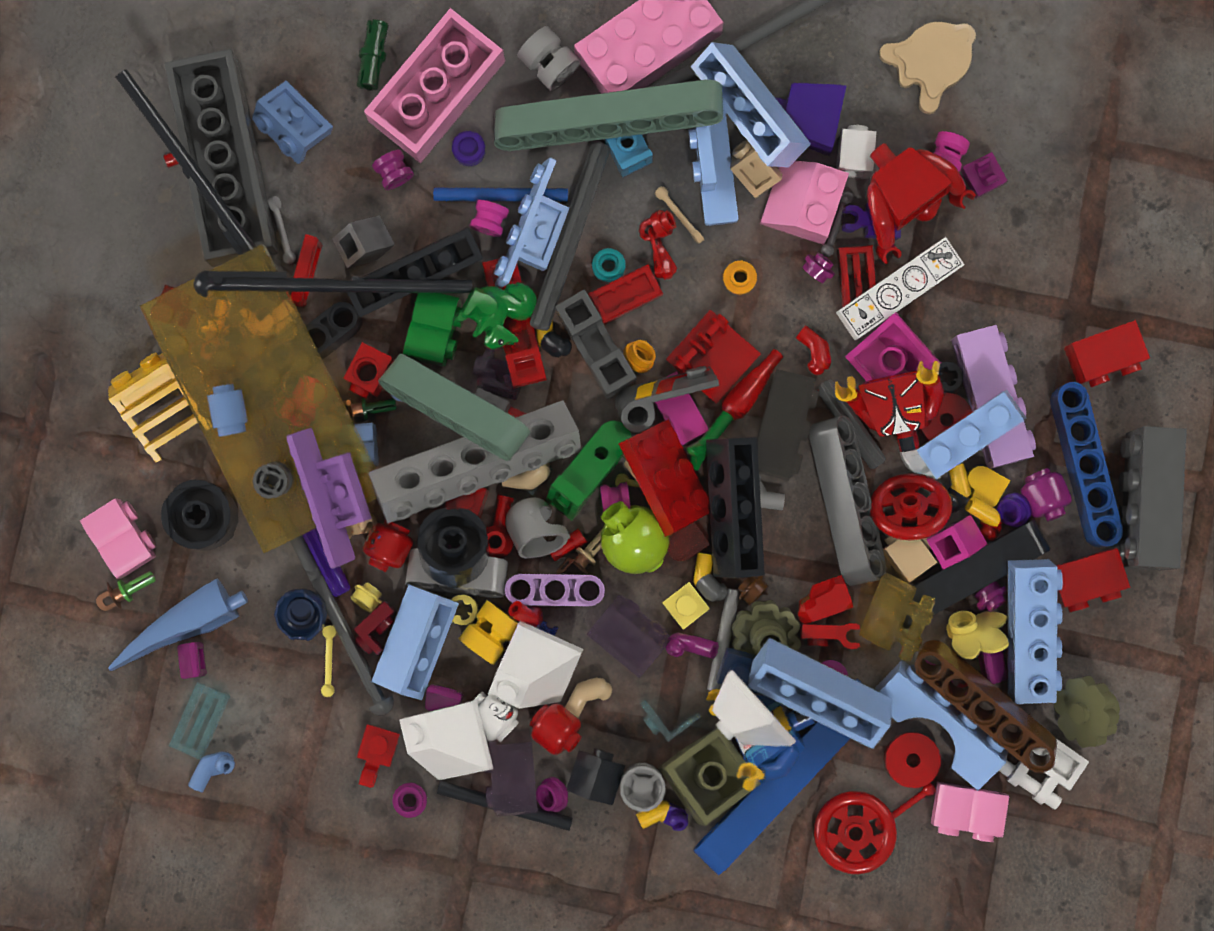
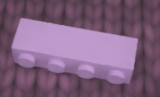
[951,325,1036,469]

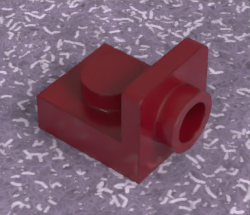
[354,601,397,655]

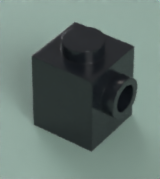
[566,748,626,805]

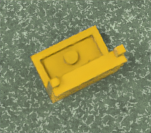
[109,351,213,463]

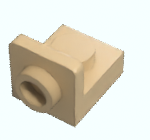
[730,140,782,198]

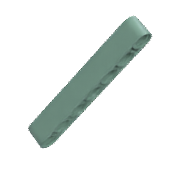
[494,80,723,151]

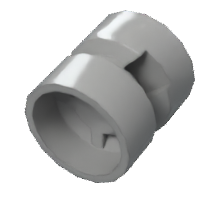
[517,26,581,91]
[620,762,665,812]

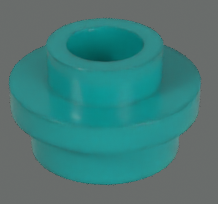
[592,248,626,282]

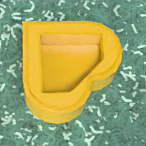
[967,466,1010,507]

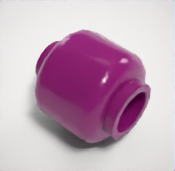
[1021,468,1072,522]

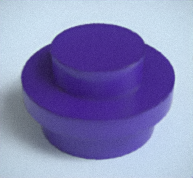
[997,493,1031,527]

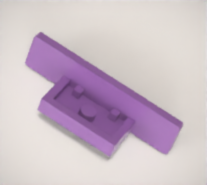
[287,428,372,568]

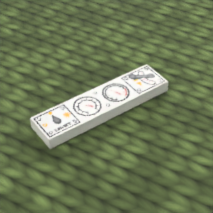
[836,237,964,340]

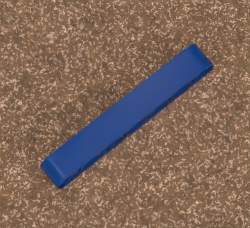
[693,678,864,875]

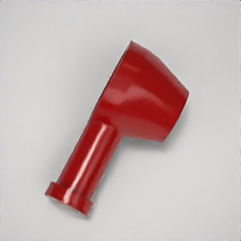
[486,495,514,559]

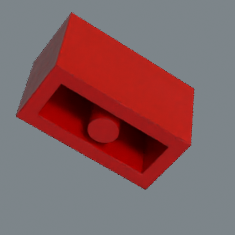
[1064,320,1150,388]
[1056,548,1131,612]

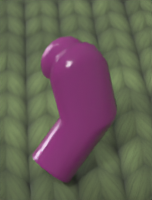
[666,632,719,659]

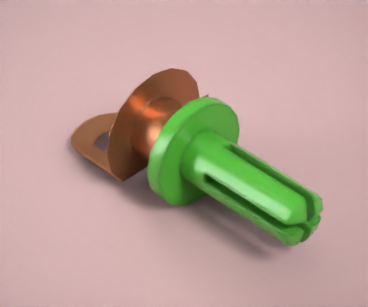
[96,571,156,611]

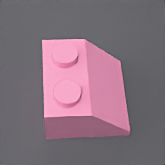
[760,161,849,245]

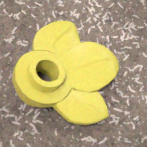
[946,611,1009,659]

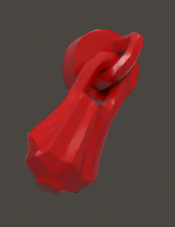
[639,210,677,280]

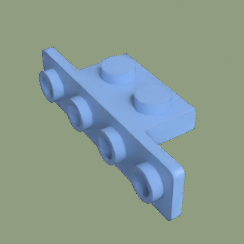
[688,111,738,226]
[494,157,569,288]

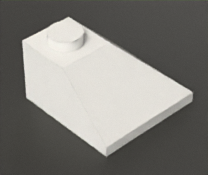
[488,621,583,709]
[712,670,796,746]
[399,700,493,780]

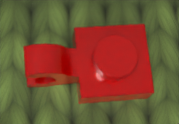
[799,623,860,649]
[357,724,401,788]

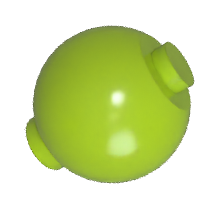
[601,501,669,574]

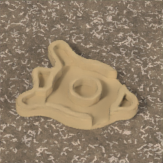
[879,22,976,114]

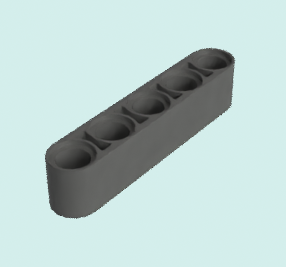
[809,415,887,586]

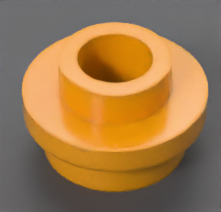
[723,260,757,295]
[623,340,656,373]

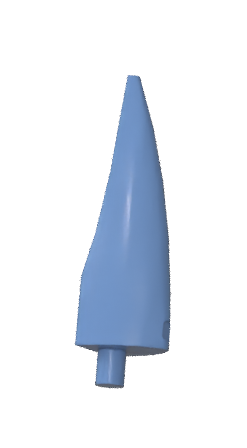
[108,578,248,671]

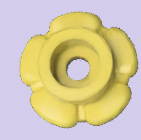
[350,583,382,613]

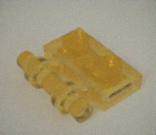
[859,573,935,662]

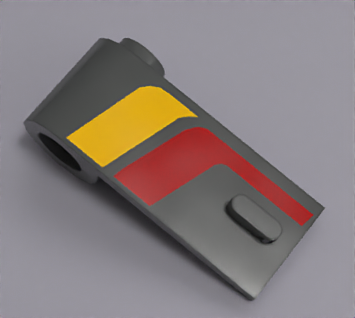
[615,366,719,432]

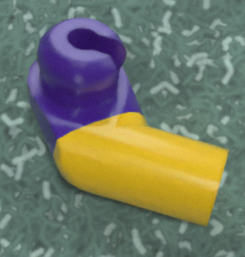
[636,800,689,831]

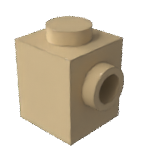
[883,536,938,583]

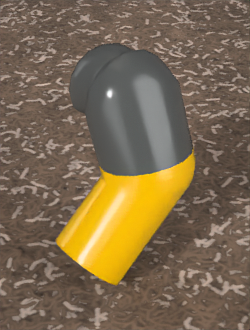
[693,553,727,602]

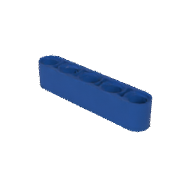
[1050,382,1123,548]

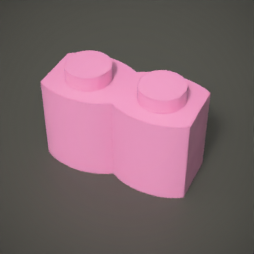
[80,498,157,579]
[931,782,1009,842]

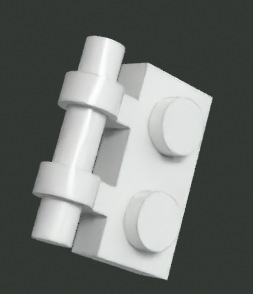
[999,739,1089,810]

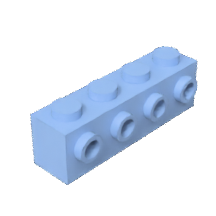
[691,42,811,168]
[1008,559,1063,704]
[748,638,893,749]

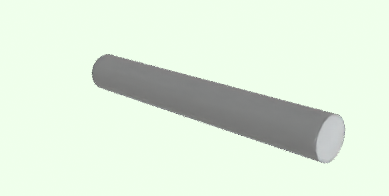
[707,589,740,690]

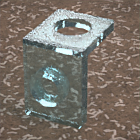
[640,699,701,742]

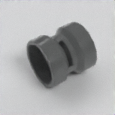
[253,461,295,499]

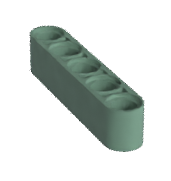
[378,354,530,461]

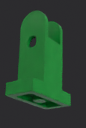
[545,421,631,521]

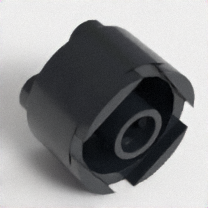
[161,480,238,551]
[418,507,489,588]

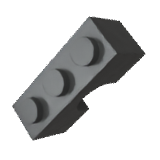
[555,289,637,399]

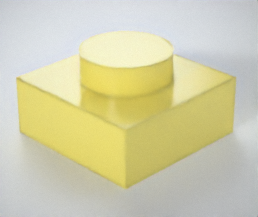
[662,582,710,630]

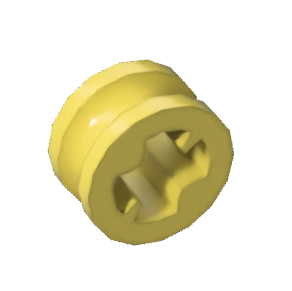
[451,594,479,625]

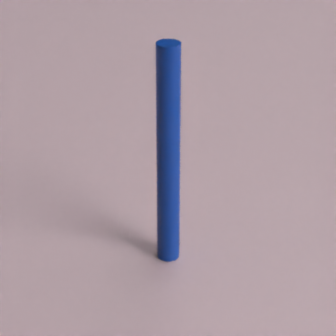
[433,188,568,202]

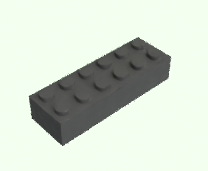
[164,49,278,267]

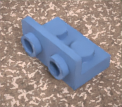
[253,81,333,164]

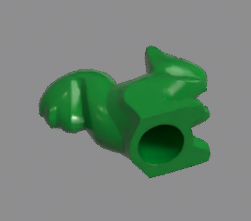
[456,282,537,350]

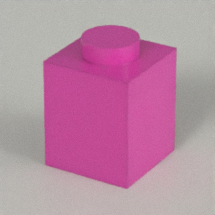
[926,514,988,570]

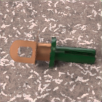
[331,393,397,424]

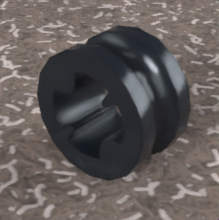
[938,361,963,393]

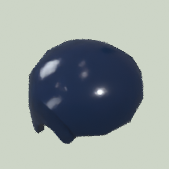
[274,589,327,641]

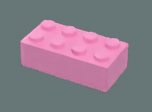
[574,0,724,94]
[364,8,505,163]

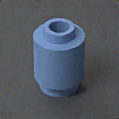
[207,384,248,436]

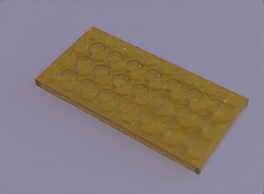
[140,244,376,553]

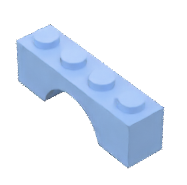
[875,660,1008,790]

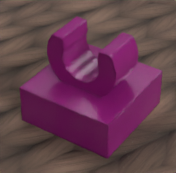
[960,152,1008,199]

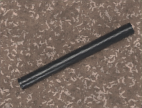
[437,781,573,831]

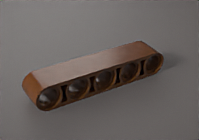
[915,640,1058,773]

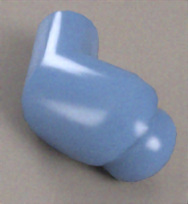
[188,751,235,792]

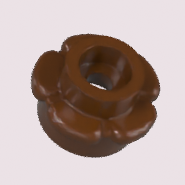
[738,576,769,606]

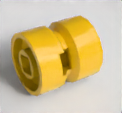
[458,600,518,665]

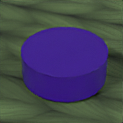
[452,131,486,166]

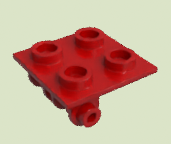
[666,309,761,404]

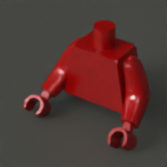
[867,143,976,264]

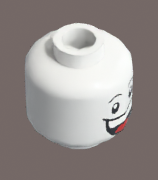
[473,691,519,742]

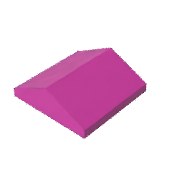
[845,312,941,381]

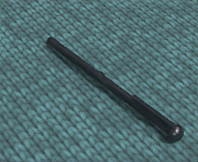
[116,69,292,302]
[194,270,472,298]

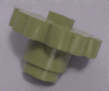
[732,600,801,655]
[1054,676,1120,748]

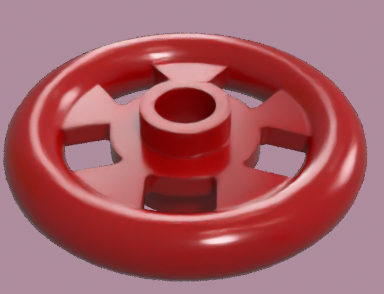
[870,473,952,541]
[814,791,897,874]

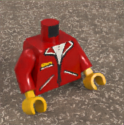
[835,361,944,452]

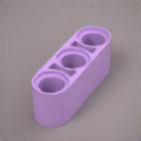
[505,574,605,607]

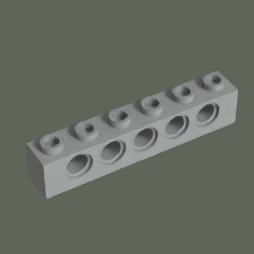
[368,400,582,524]

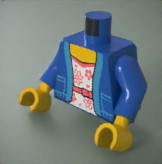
[706,689,815,791]

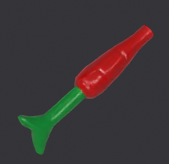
[686,349,783,471]

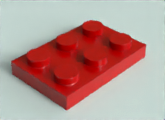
[619,419,710,537]

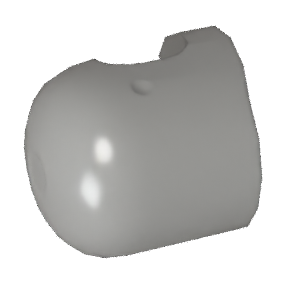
[505,497,571,558]

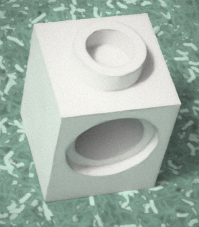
[836,125,876,179]

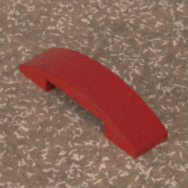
[482,258,547,388]

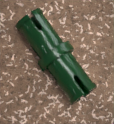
[356,19,389,91]

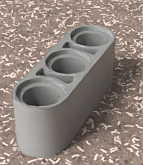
[405,548,508,598]

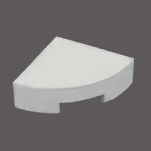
[900,449,941,479]

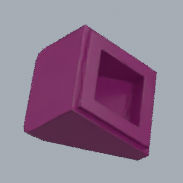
[177,642,207,679]
[978,650,1008,684]
[425,684,464,711]

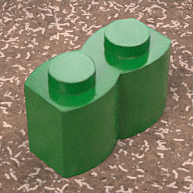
[403,293,463,367]

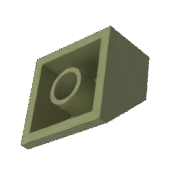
[658,727,761,826]

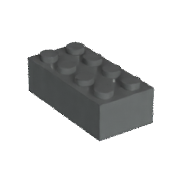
[1116,426,1187,571]

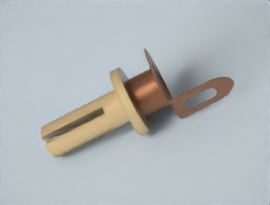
[556,530,602,575]

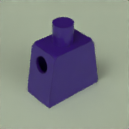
[775,83,846,156]

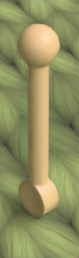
[655,187,704,244]

